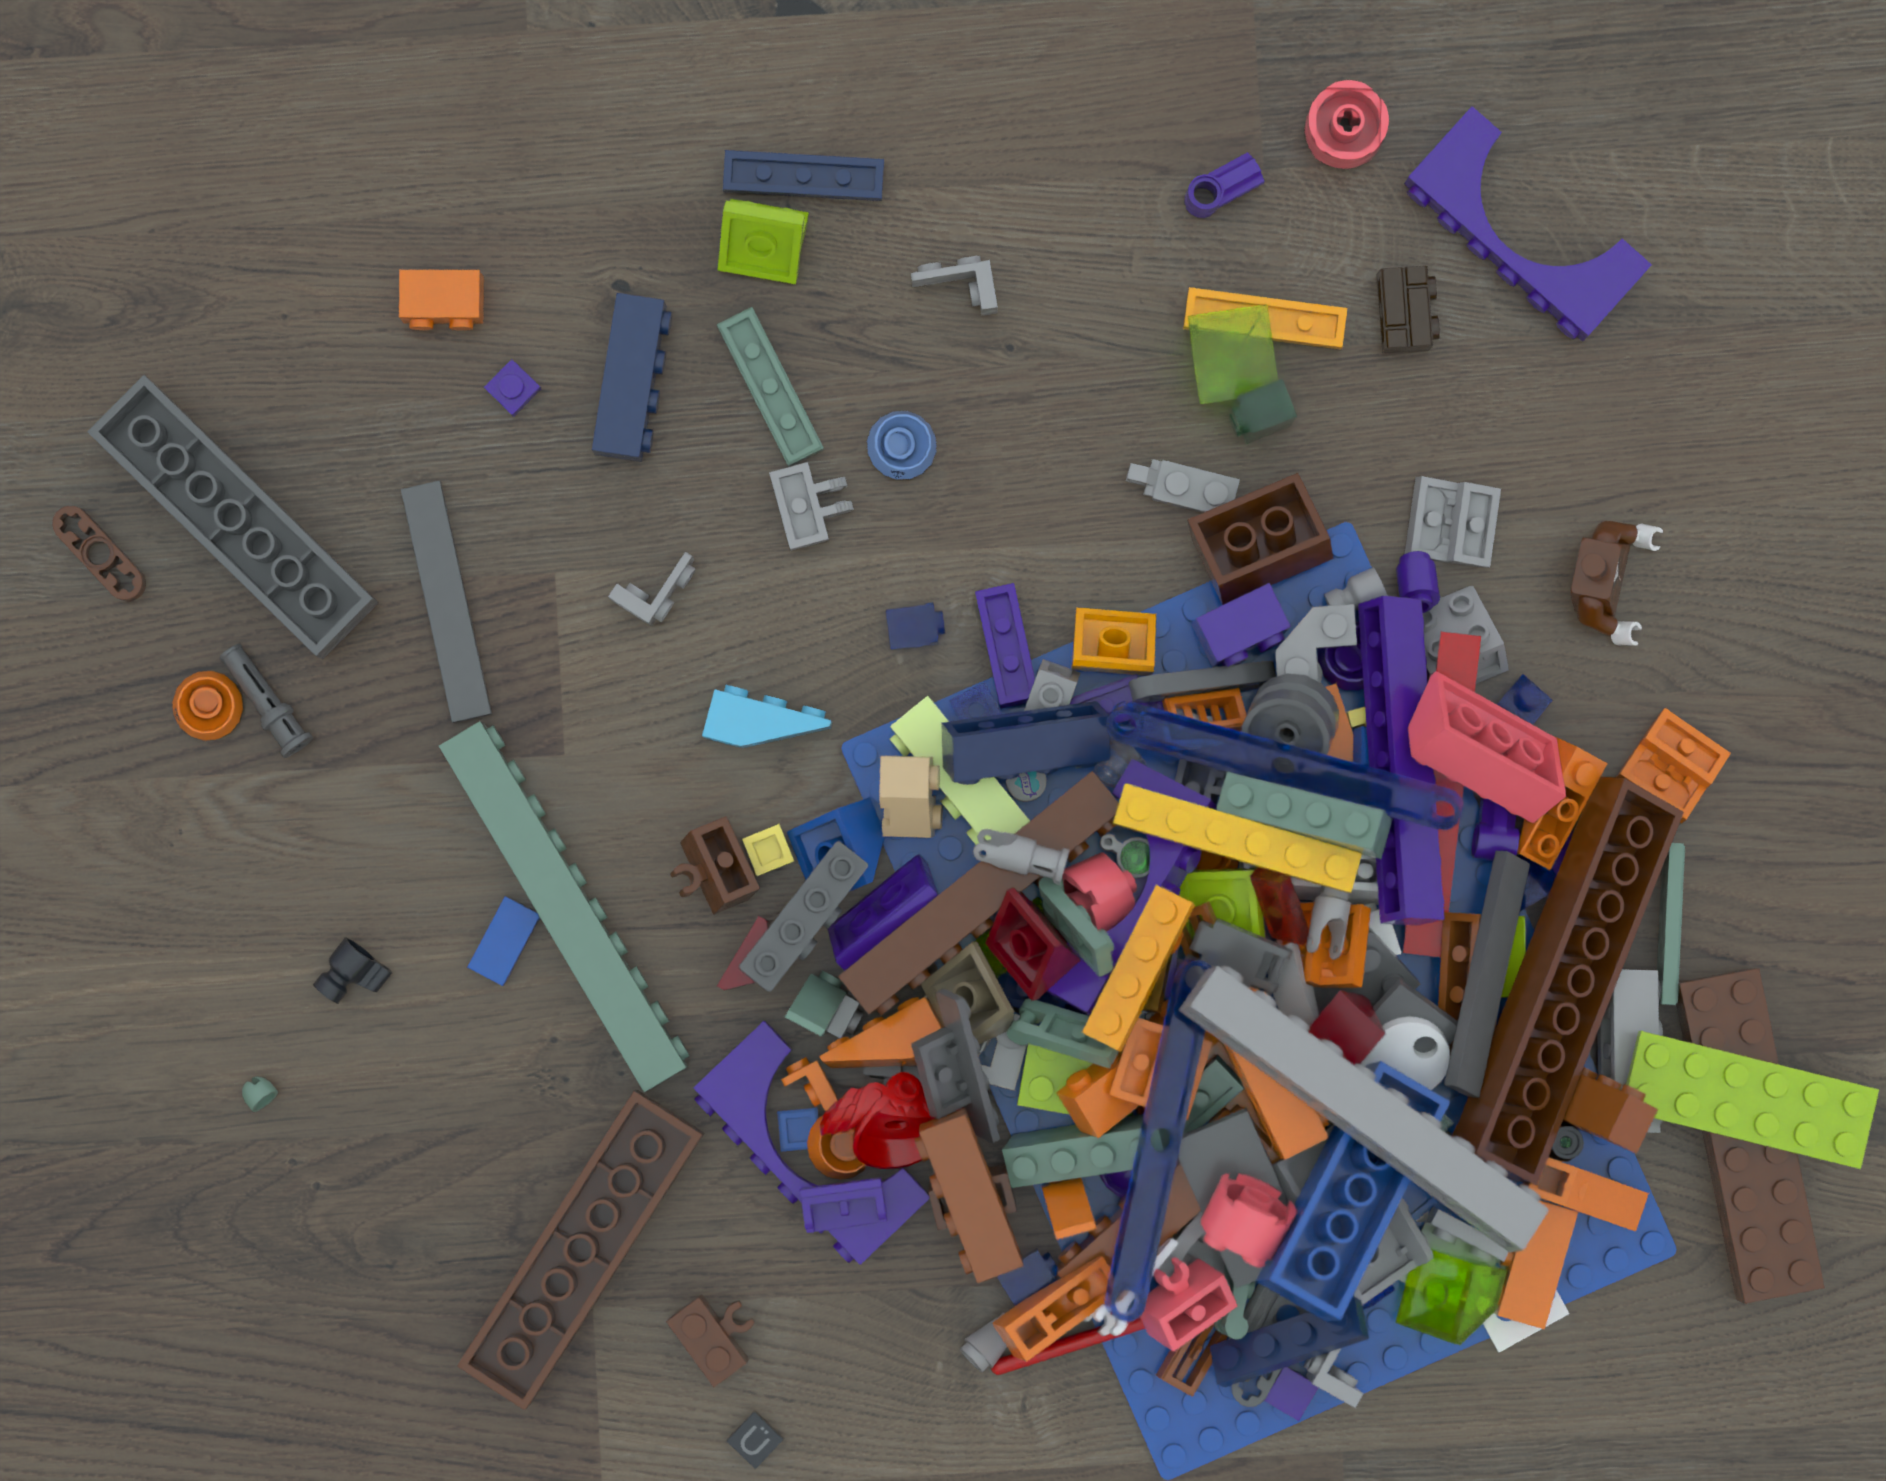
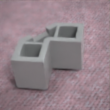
[1275,604,1357,682]

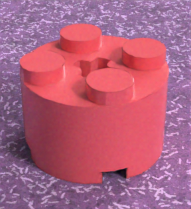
[1305,80,1389,169]
[1062,852,1137,932]
[1200,1173,1297,1267]

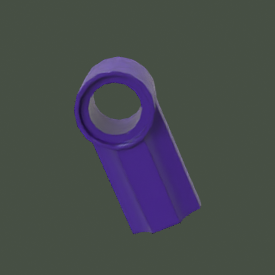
[1184,152,1265,218]
[1471,797,1519,861]

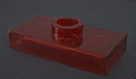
[1250,867,1309,946]

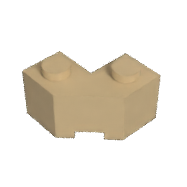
[879,755,943,838]

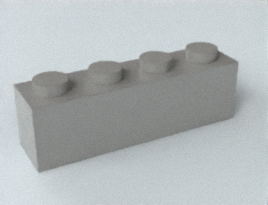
[1597,970,1663,1133]

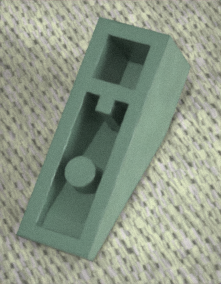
[785,970,847,1036]

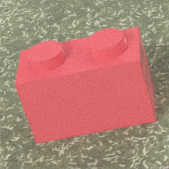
[1134,1257,1238,1352]

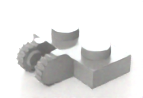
[769,462,854,551]

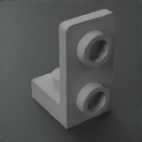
[911,256,998,316]
[608,552,696,626]
[1024,659,1081,711]

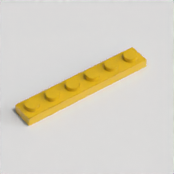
[1113,783,1362,894]

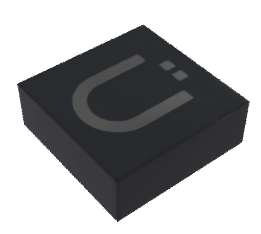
[727,1411,784,1469]

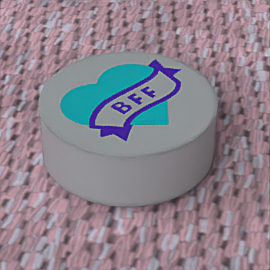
[1006,771,1047,802]

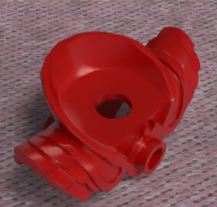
[820,1072,964,1169]

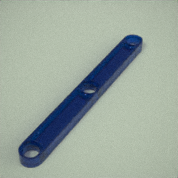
[1106,701,1463,830]
[1105,959,1212,1322]

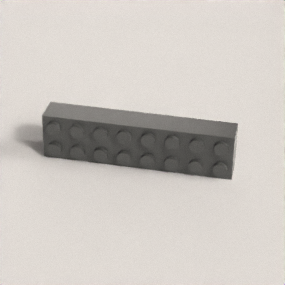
[87,375,379,659]

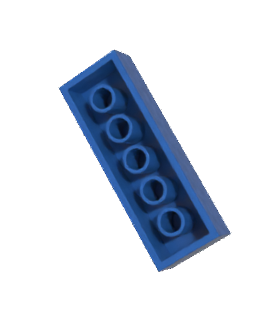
[1256,1061,1451,1321]

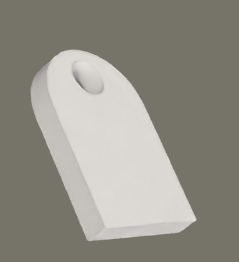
[1360,1017,1450,1090]

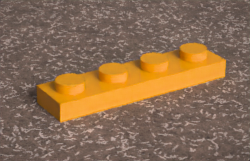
[1183,287,1347,350]
[1082,885,1195,1052]

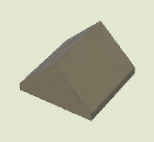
[921,941,1014,1044]

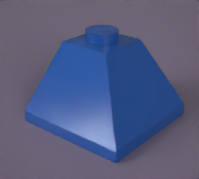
[787,797,884,892]

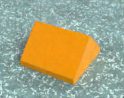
[1071,607,1156,676]

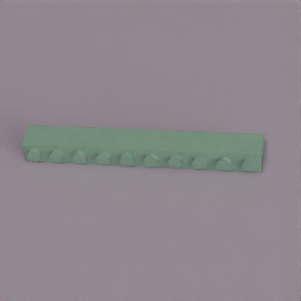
[439,721,690,1092]

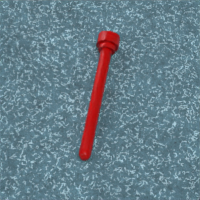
[991,1314,1146,1375]

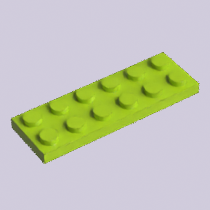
[1626,1031,1879,1169]

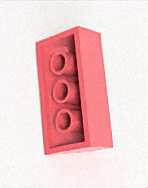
[1408,671,1566,823]

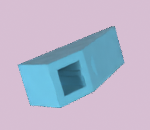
[702,685,832,748]

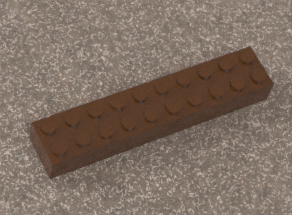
[1452,777,1684,1185]

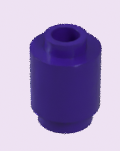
[1396,551,1440,613]

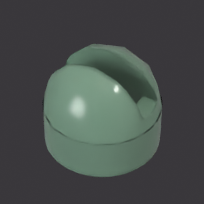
[242,1076,278,1112]

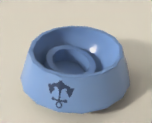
[867,411,936,480]

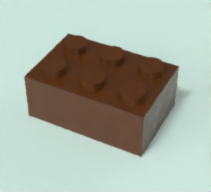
[1187,473,1334,605]

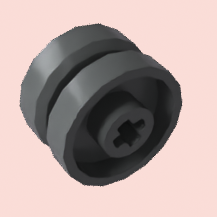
[1241,673,1339,779]

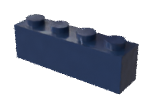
[592,293,672,462]
[941,701,1110,785]

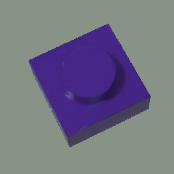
[484,359,541,417]

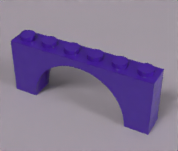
[1404,106,1652,342]
[1046,759,1217,1016]
[693,1021,930,1265]

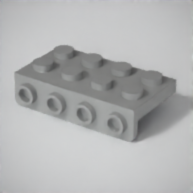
[1272,1124,1433,1305]

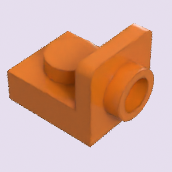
[781,1057,839,1111]

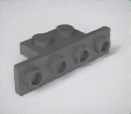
[739,841,868,992]
[911,988,1000,1144]

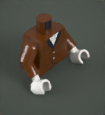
[1570,521,1663,646]

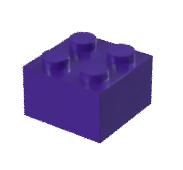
[1192,583,1291,668]

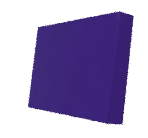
[827,854,938,971]

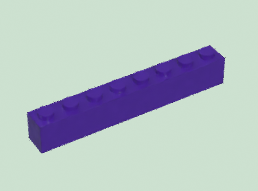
[1358,596,1444,926]

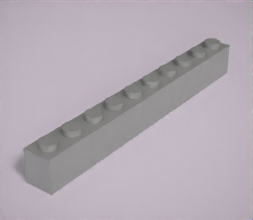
[1179,966,1549,1252]

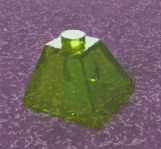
[1188,304,1279,404]
[1395,1248,1507,1345]

